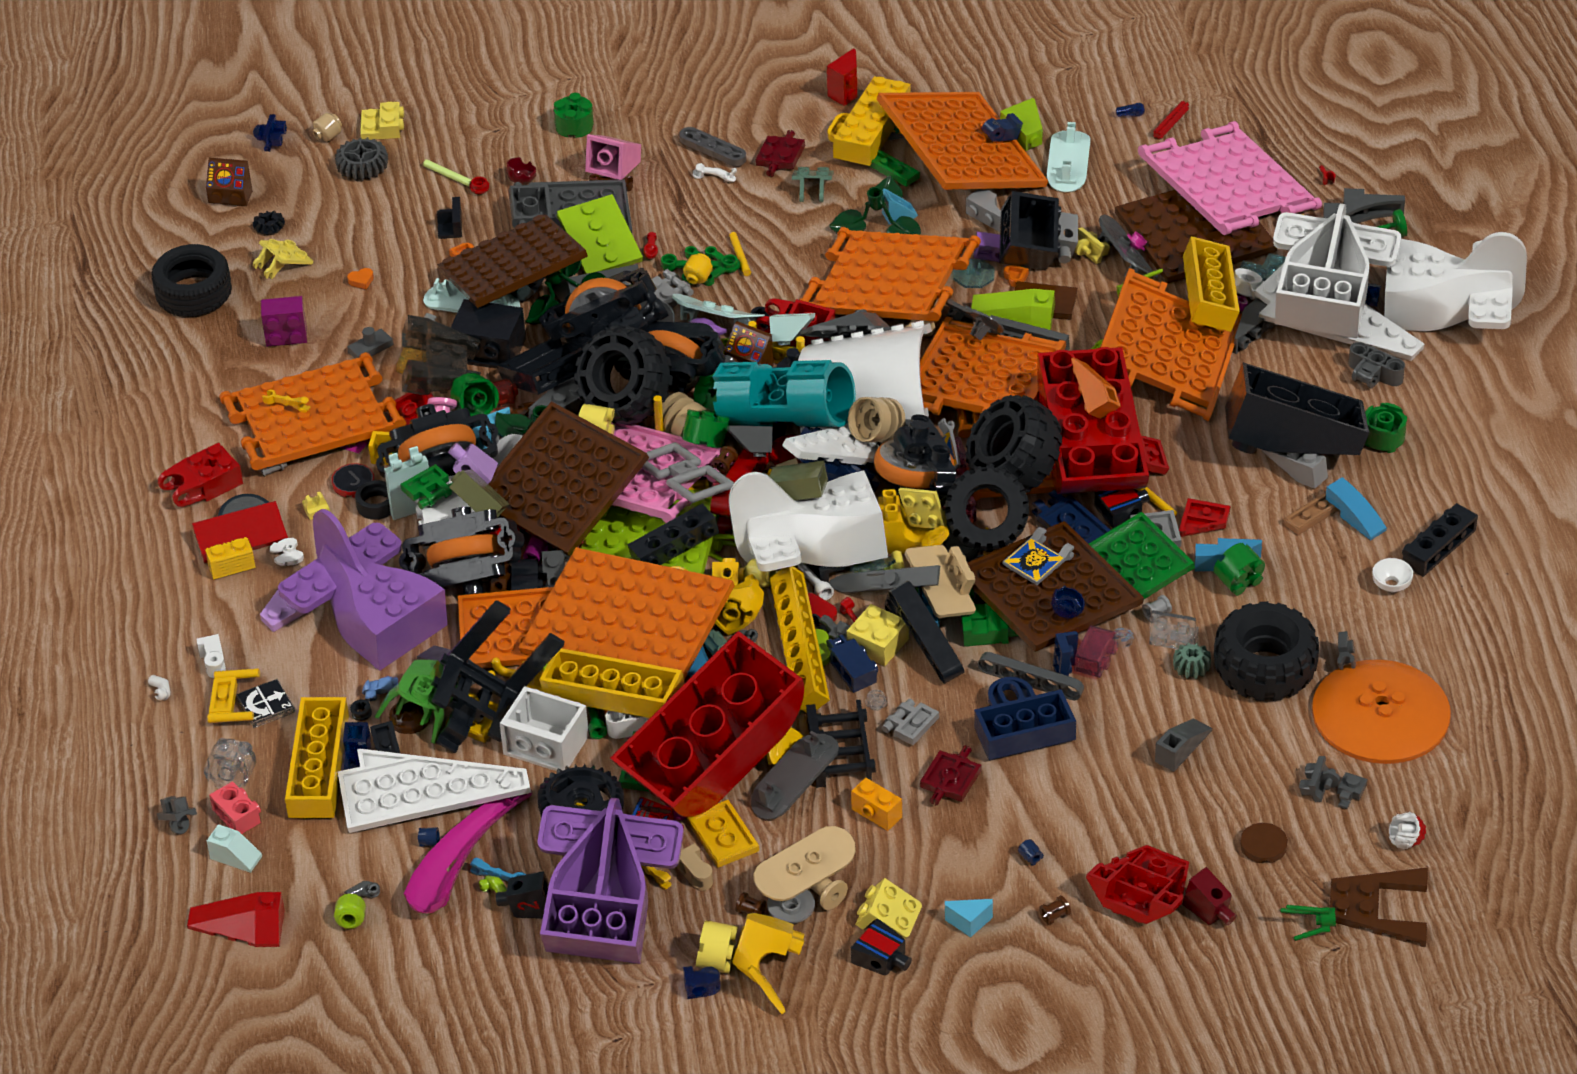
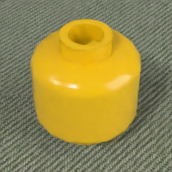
[683,253,713,284]

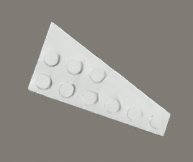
[782,424,879,465]

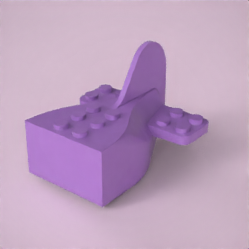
[278,509,448,671]
[538,798,684,964]

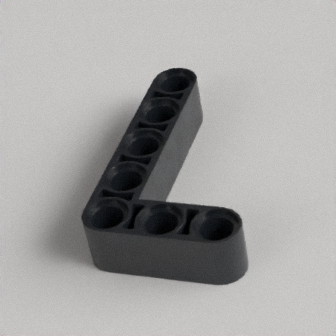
[884,581,964,684]

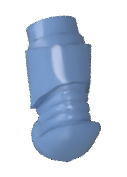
[362,676,398,701]

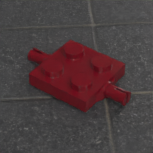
[755,130,806,177]
[920,745,982,806]

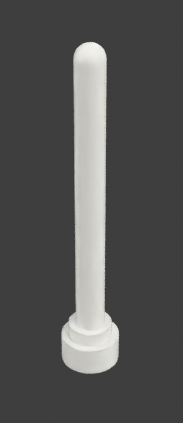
[797,563,834,600]

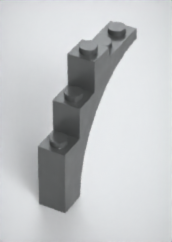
[1323,188,1405,224]

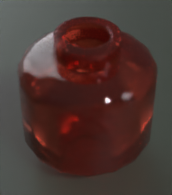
[492,379,518,409]

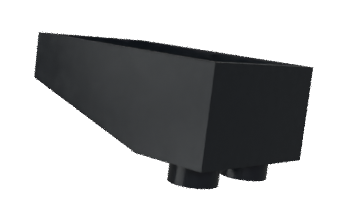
[1225,362,1369,455]

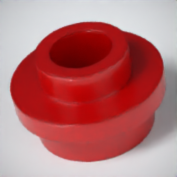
[470,176,490,194]

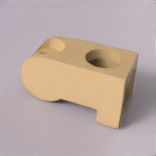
[676,843,713,891]

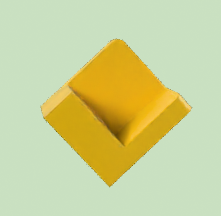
[369,431,392,465]

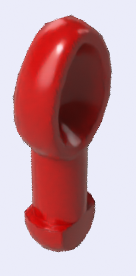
[643,232,658,260]

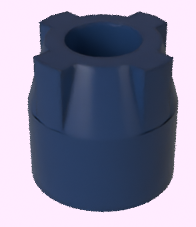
[418,827,440,846]
[1018,839,1044,866]

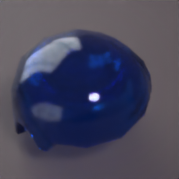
[1051,586,1085,619]

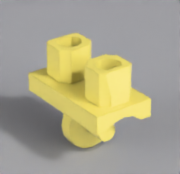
[1074,227,1110,264]

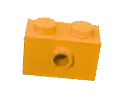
[851,777,902,831]

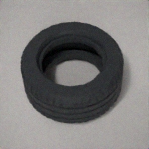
[151,244,232,317]

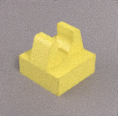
[302,492,330,520]

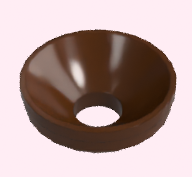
[389,701,430,734]

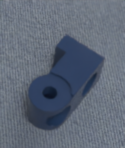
[982,113,1023,142]

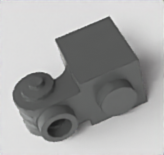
[542,550,565,588]

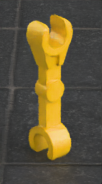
[262,390,311,413]
[641,865,672,890]

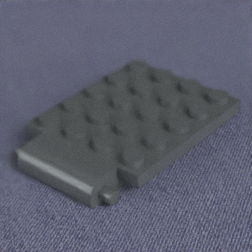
[508,179,632,233]

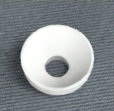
[1372,558,1413,593]

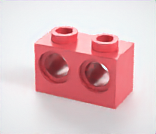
[209,781,261,834]

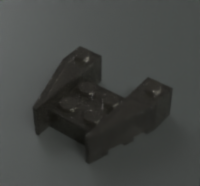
[402,315,481,395]

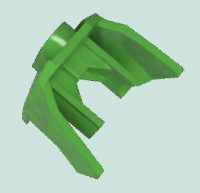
[374,660,444,744]

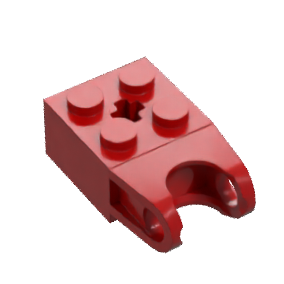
[755,298,835,347]
[158,442,243,507]

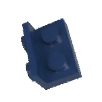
[1053,631,1078,676]

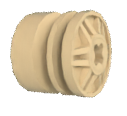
[662,392,710,437]
[848,397,906,442]

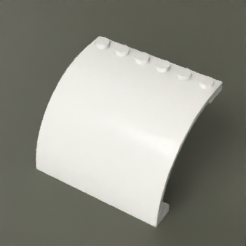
[798,321,932,432]

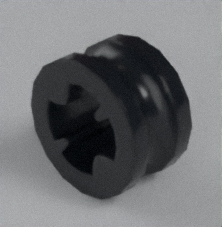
[350,699,372,721]

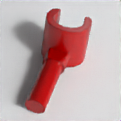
[1319,165,1336,185]
[840,597,858,622]

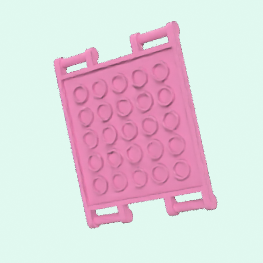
[1138,121,1322,235]
[611,423,739,523]

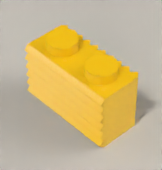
[205,537,256,580]

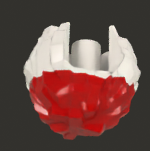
[1389,812,1426,849]

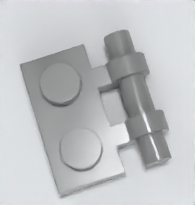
[652,269,694,308]
[881,699,939,745]

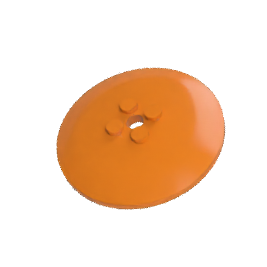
[1312,659,1451,764]

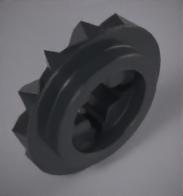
[253,210,285,234]

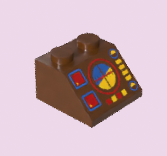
[206,157,253,206]
[724,321,774,367]

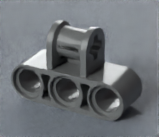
[1348,342,1405,388]

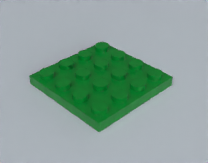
[1089,512,1195,599]

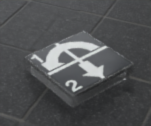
[236,678,295,728]

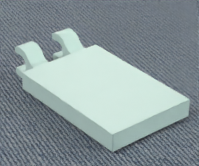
[384,446,429,520]

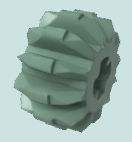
[1173,642,1211,679]

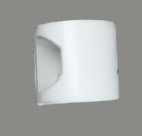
[196,634,226,678]

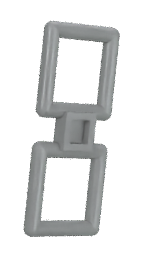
[642,442,734,503]

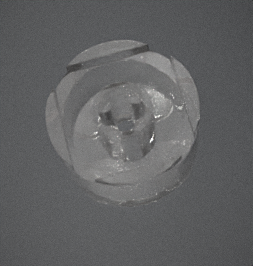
[204,738,256,789]

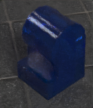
[683,966,720,999]

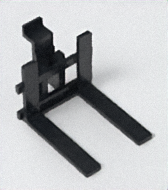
[431,600,565,753]

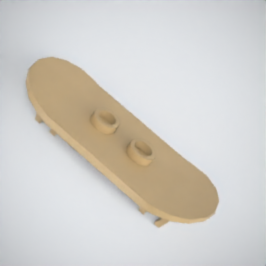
[753,826,856,901]

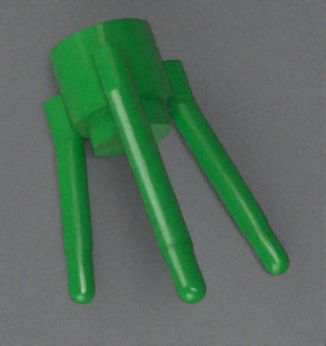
[1280,905,1336,941]

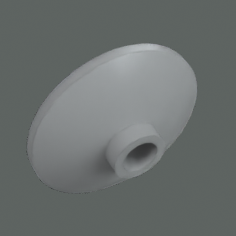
[767,890,815,923]

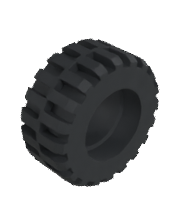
[945,466,1029,552]

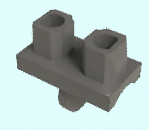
[1299,756,1340,802]
[157,796,197,834]

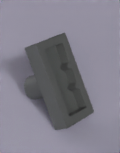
[347,327,394,359]

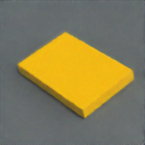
[687,800,760,868]

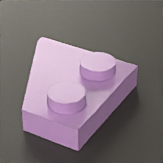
[260,590,306,632]

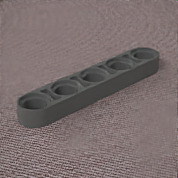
[978,652,1084,700]

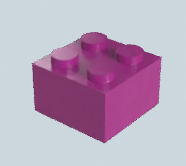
[261,296,307,347]

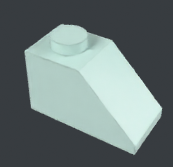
[769,313,815,345]
[206,824,262,873]

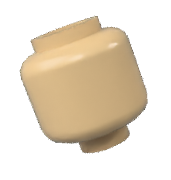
[312,113,342,142]

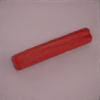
[1153,101,1189,139]

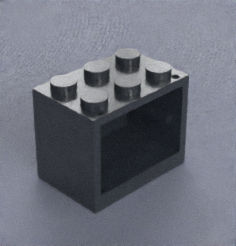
[999,191,1061,270]
[449,299,526,369]

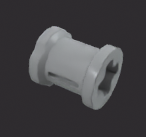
[1142,595,1172,622]

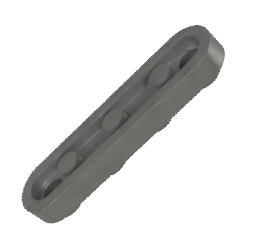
[679,127,746,167]

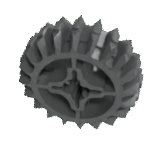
[335,137,388,181]

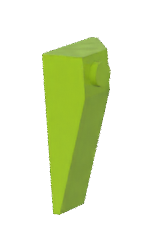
[971,289,1055,330]

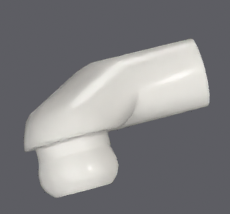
[148,675,171,701]

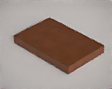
[1015,281,1078,320]

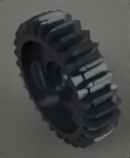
[538,764,624,818]

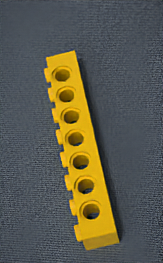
[770,566,830,712]

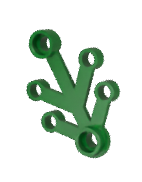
[661,246,740,286]

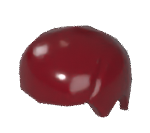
[506,157,536,184]

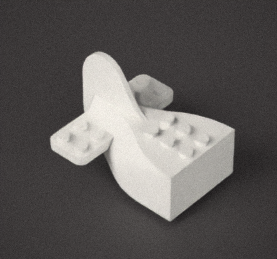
[1273,203,1401,338]
[1384,232,1527,331]
[729,470,888,572]

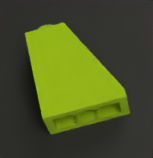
[1000,98,1043,151]

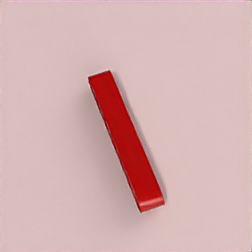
[710,449,770,516]

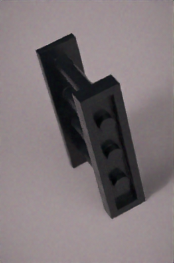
[806,700,876,788]

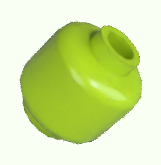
[334,893,366,929]

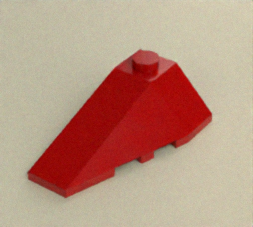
[187,892,285,947]

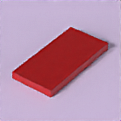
[192,501,288,564]

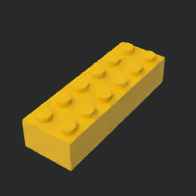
[833,76,911,166]
[1183,236,1240,332]
[539,648,685,718]
[285,697,349,818]

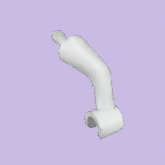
[693,163,737,182]

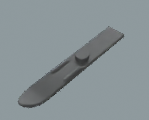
[829,565,941,593]

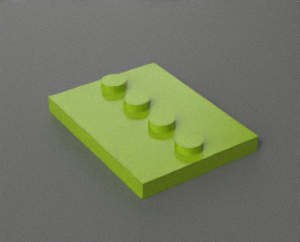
[556,194,643,274]

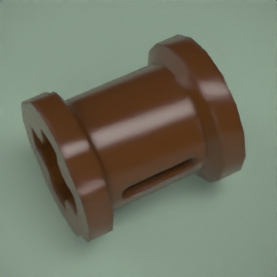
[711,446,738,474]
[735,892,767,915]
[1039,895,1071,925]

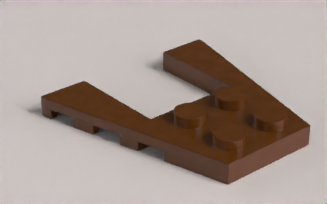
[1330,868,1428,947]

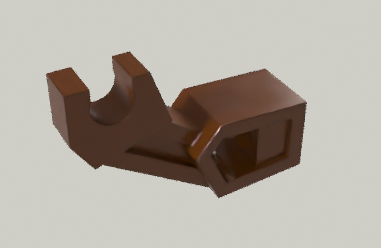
[490,564,512,592]

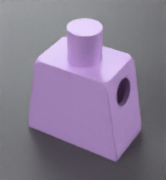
[448,443,498,484]

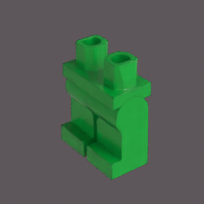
[961,603,1018,647]

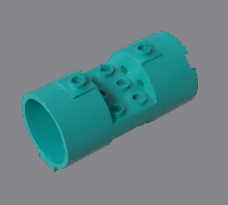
[713,360,856,427]

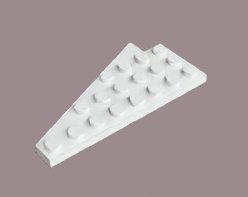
[1254,263,1425,361]
[338,749,531,833]

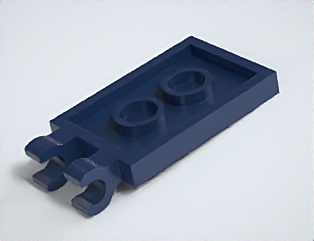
[1032,489,1110,544]

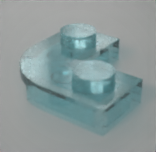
[1240,253,1286,281]

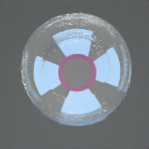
[1111,627,1134,647]

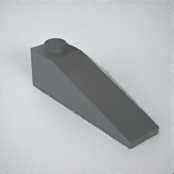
[800,309,891,339]

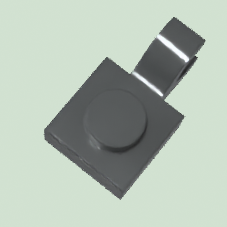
[819,615,851,640]
[1337,631,1356,670]
[1337,772,1368,809]

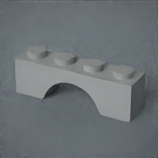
[966,189,1001,232]

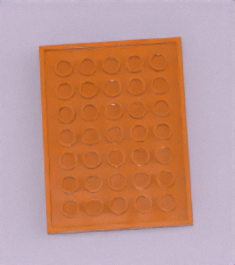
[876,92,1048,190]
[519,547,735,679]

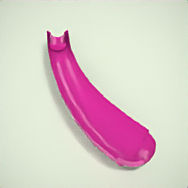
[404,791,532,914]

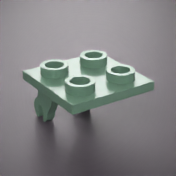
[792,167,834,202]

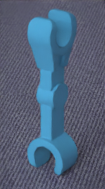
[470,857,526,881]

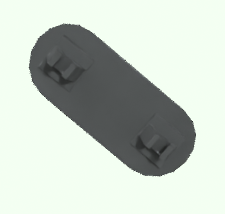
[1098,214,1158,278]
[946,298,1004,340]
[751,731,839,820]

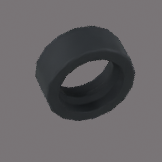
[355,480,391,520]

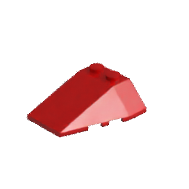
[1086,845,1189,924]

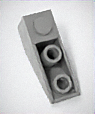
[1261,449,1328,489]

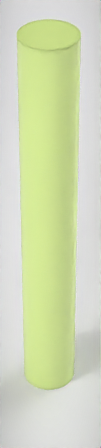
[423,159,472,187]

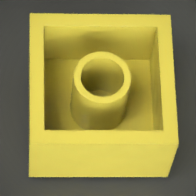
[847,604,909,667]

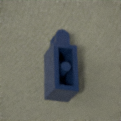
[826,634,878,693]

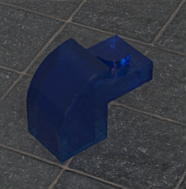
[343,722,371,770]

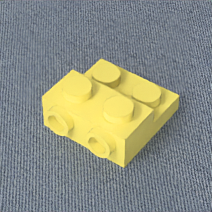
[361,102,404,140]

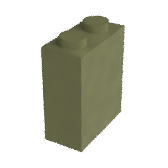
[768,461,828,500]
[449,469,510,518]

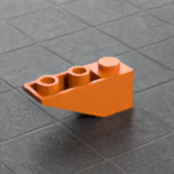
[1071,357,1121,419]

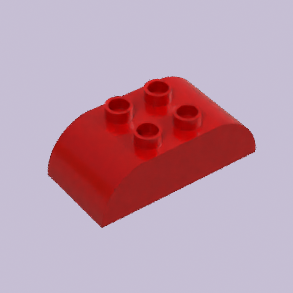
[610,631,804,817]

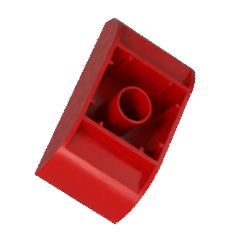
[1037,347,1149,494]

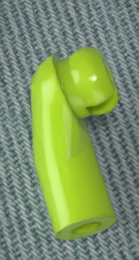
[479,875,507,893]

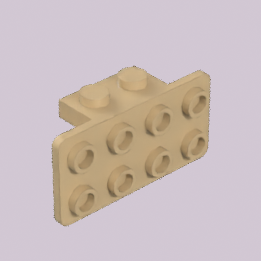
[905,545,976,618]

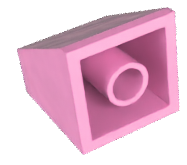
[585,134,641,180]

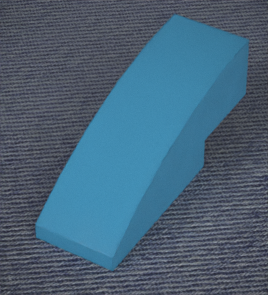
[1326,477,1387,540]
[1195,538,1262,572]

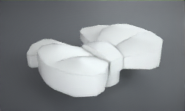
[270,538,304,566]

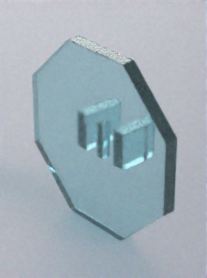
[953,259,995,288]
[849,557,896,573]

